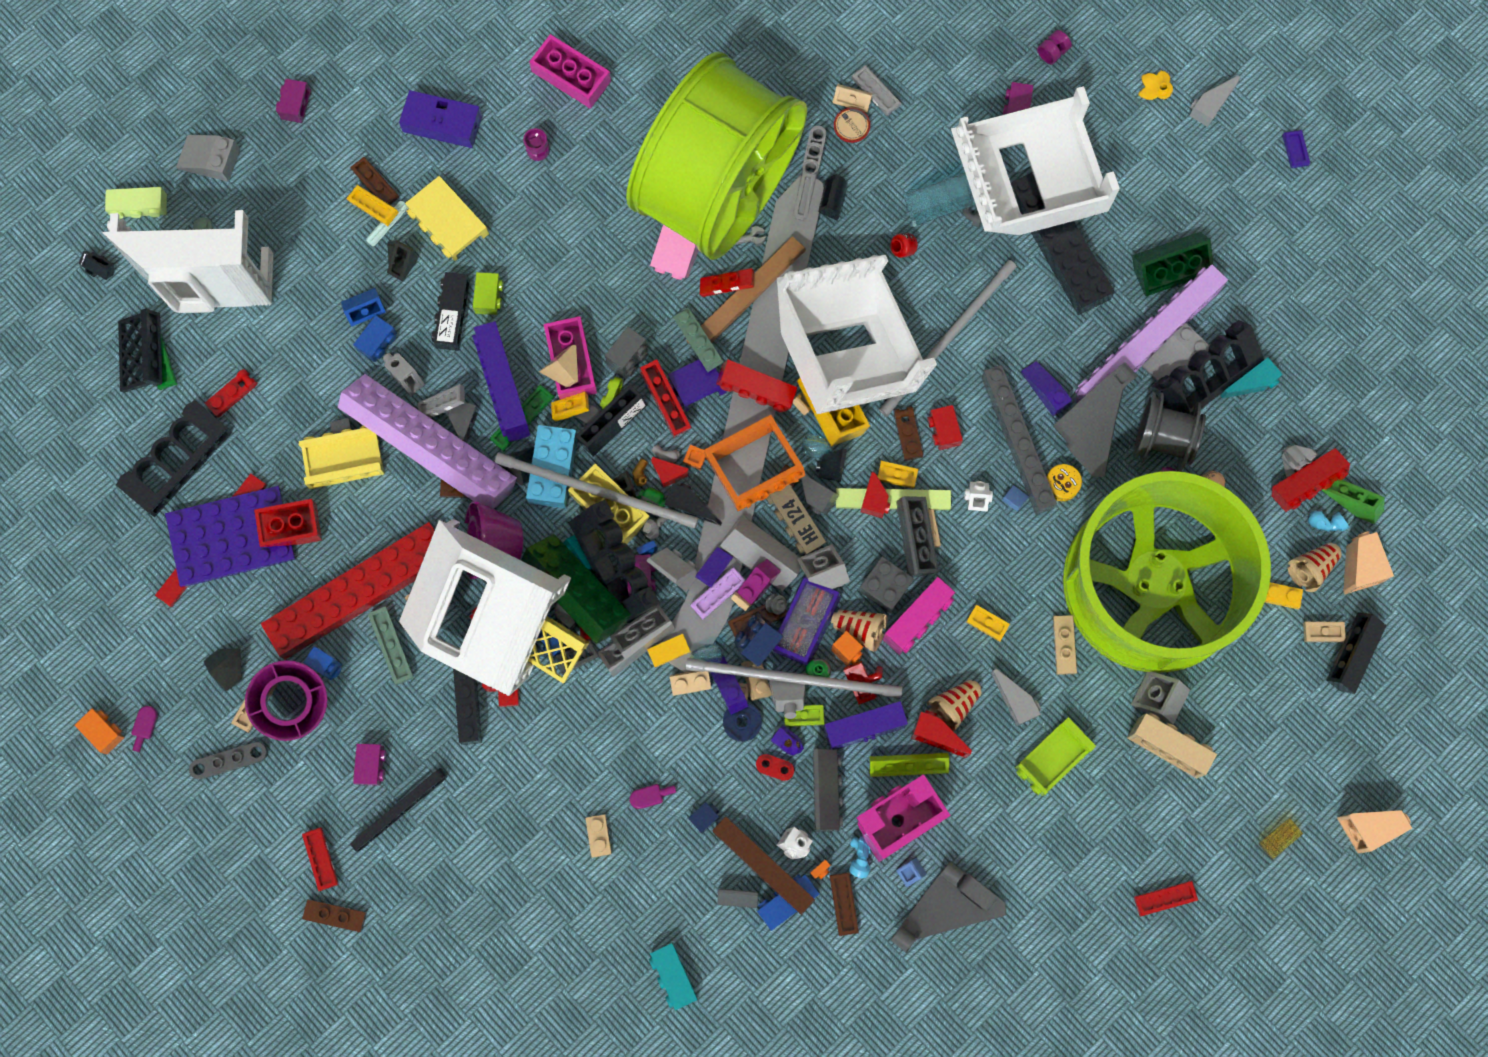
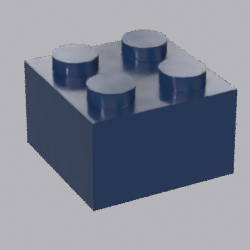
[734,613,783,667]

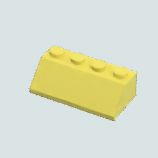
[568,464,649,544]

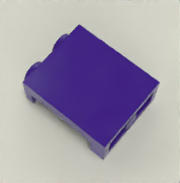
[668,359,727,411]

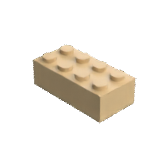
[1127,713,1217,779]

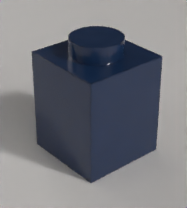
[688,802,720,834]

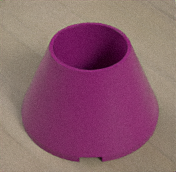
[464,501,523,579]
[245,661,327,741]

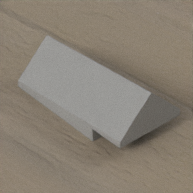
[719,515,801,592]
[597,604,675,678]

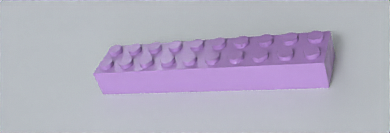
[1074,265,1228,403]
[338,374,517,509]

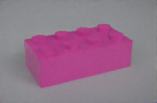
[529,34,611,109]
[544,316,597,400]
[882,577,955,655]

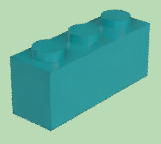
[649,943,698,1010]

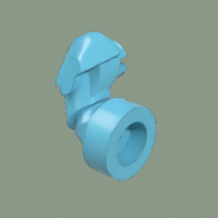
[1308,510,1350,532]
[849,836,871,878]

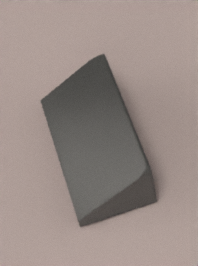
[717,889,758,908]

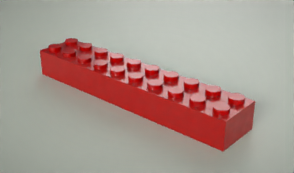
[261,522,435,660]

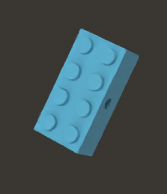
[526,425,577,509]

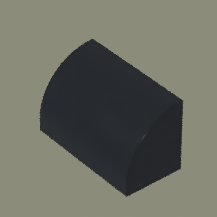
[818,174,847,220]

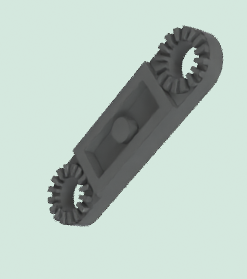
[189,742,268,780]

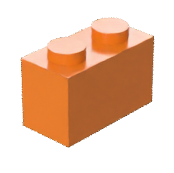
[831,631,863,666]
[75,708,124,754]

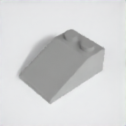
[176,135,240,182]
[1142,323,1210,382]

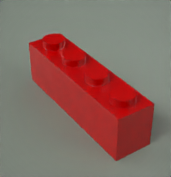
[640,359,691,438]
[716,360,797,412]
[1271,448,1350,512]

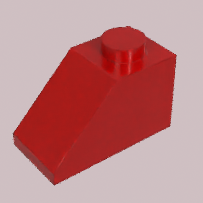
[860,472,891,518]

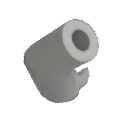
[651,444,680,463]

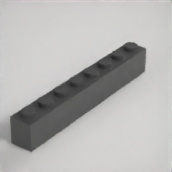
[981,365,1057,515]

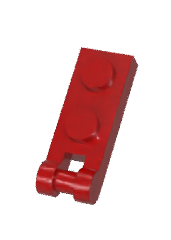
[205,369,257,418]

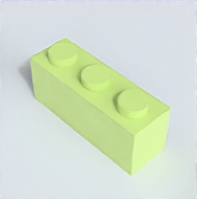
[105,187,167,219]

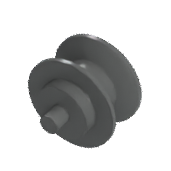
[765,594,787,615]

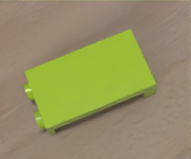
[1015,717,1096,796]

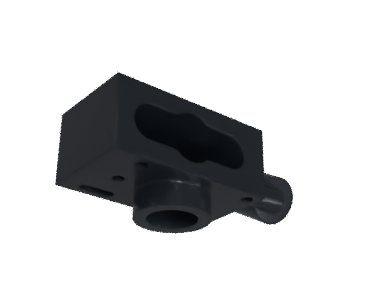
[79,251,114,280]

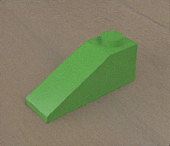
[1322,479,1385,525]

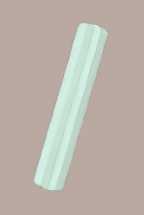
[366,201,408,246]

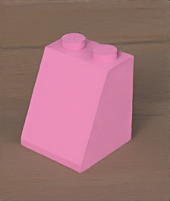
[650,225,699,280]

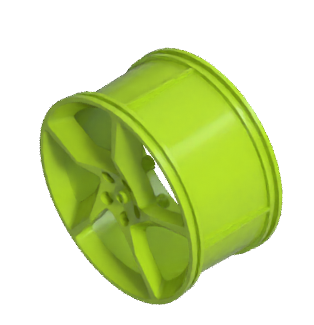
[626,51,807,260]
[1063,471,1271,673]

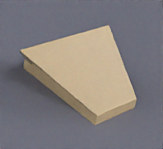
[539,345,578,387]

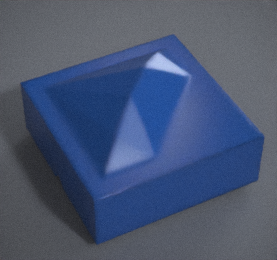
[637,540,658,555]

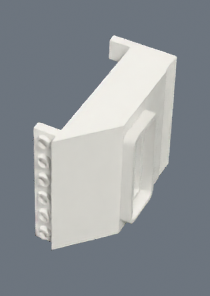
[951,86,1120,235]
[102,210,273,313]
[777,255,937,414]
[399,519,571,696]

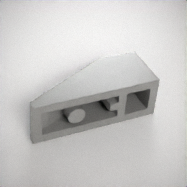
[1189,76,1241,127]
[991,669,1041,726]

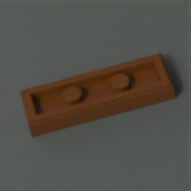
[350,157,399,205]

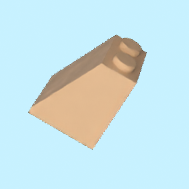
[1343,531,1394,594]
[1337,810,1412,853]

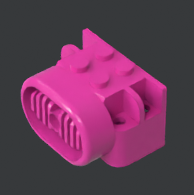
[856,774,951,862]

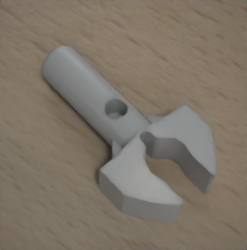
[735,226,766,247]
[643,516,668,539]

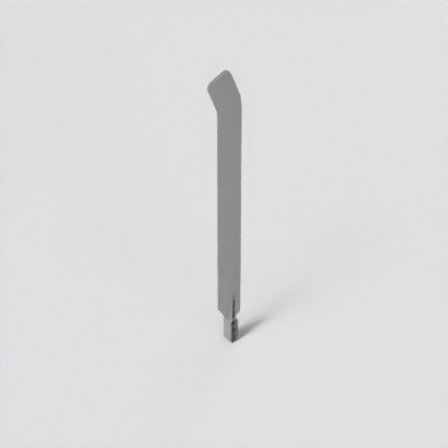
[657,126,826,673]

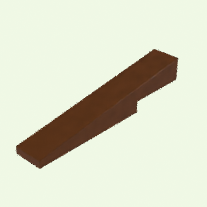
[712,816,815,915]

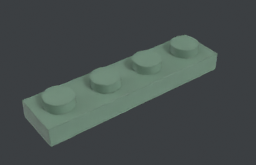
[673,307,723,372]
[368,606,414,685]

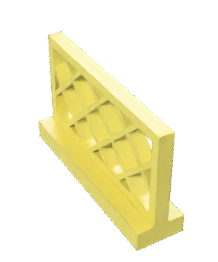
[528,616,590,684]

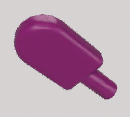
[131,706,158,752]
[629,784,677,809]

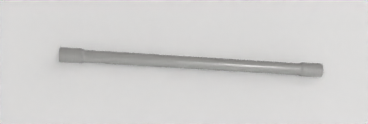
[879,260,1017,417]
[495,452,699,529]
[686,658,902,698]

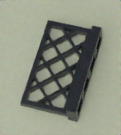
[118,308,162,393]

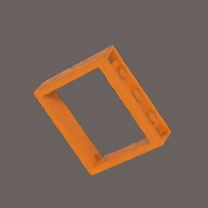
[704,415,806,511]

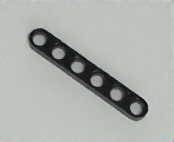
[350,768,448,853]

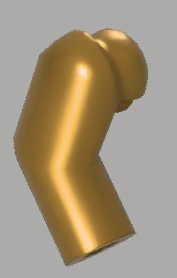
[632,458,648,486]

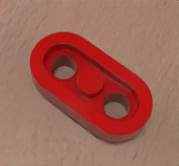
[756,754,794,781]

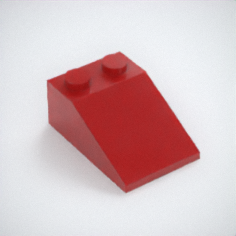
[254,499,322,547]
[910,710,972,758]

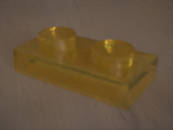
[1258,818,1303,859]

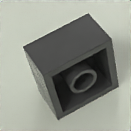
[605,327,648,380]
[859,557,914,614]

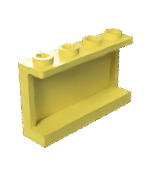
[405,176,489,261]
[299,426,384,489]

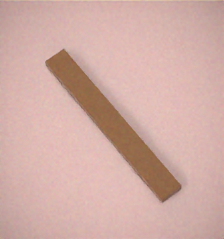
[686,236,806,346]

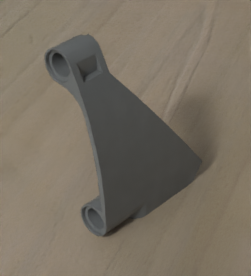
[1053,362,1138,477]
[891,861,1006,953]

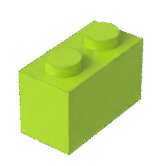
[473,272,504,315]

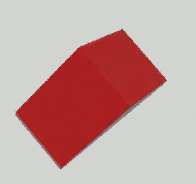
[651,457,689,488]

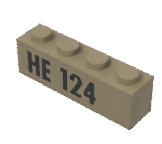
[766,484,826,555]

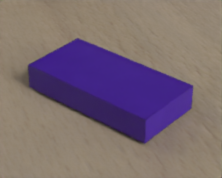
[1282,130,1310,168]
[695,547,733,588]

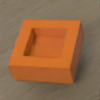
[683,445,706,470]
[810,860,831,879]

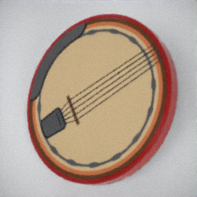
[834,108,870,143]

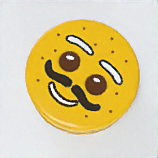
[1046,464,1082,501]

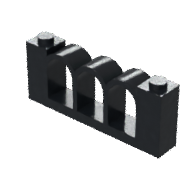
[1152,320,1264,414]
[116,400,232,517]
[568,500,660,623]

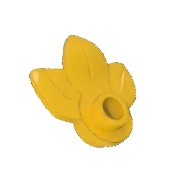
[1138,70,1173,100]

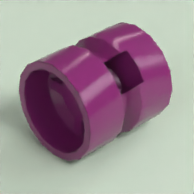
[1037,30,1072,65]
[523,128,550,161]

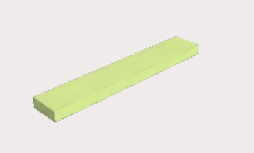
[836,488,951,510]

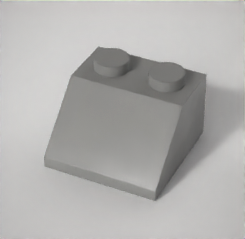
[797,544,850,589]
[647,547,698,592]
[1131,672,1190,724]

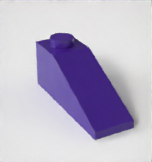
[1021,361,1072,417]
[710,656,749,715]

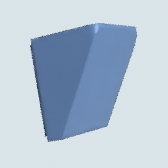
[1002,485,1029,511]
[896,858,926,887]

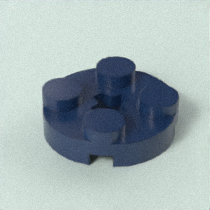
[723,703,762,742]

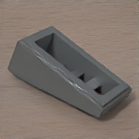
[554,640,599,676]

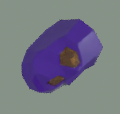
[771,725,804,755]

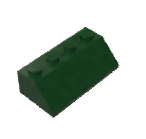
[1132,232,1214,297]

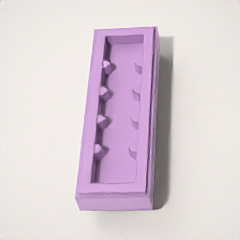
[690,567,746,620]

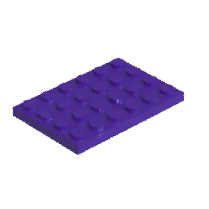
[165,486,296,587]

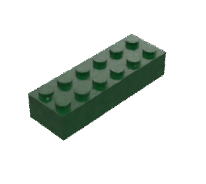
[521,534,631,644]

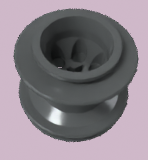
[1133,392,1206,472]

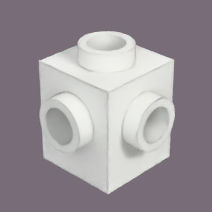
[964,481,993,511]
[777,827,813,859]

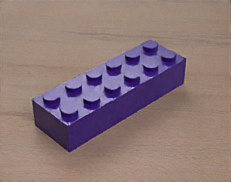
[472,321,531,442]

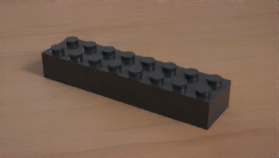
[1011,172,1115,315]

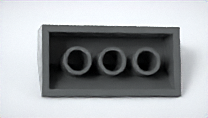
[896,496,939,577]
[813,749,843,832]

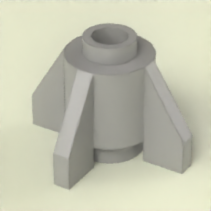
[1282,445,1317,477]

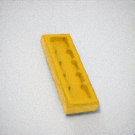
[346,185,399,227]

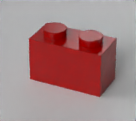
[927,405,963,451]

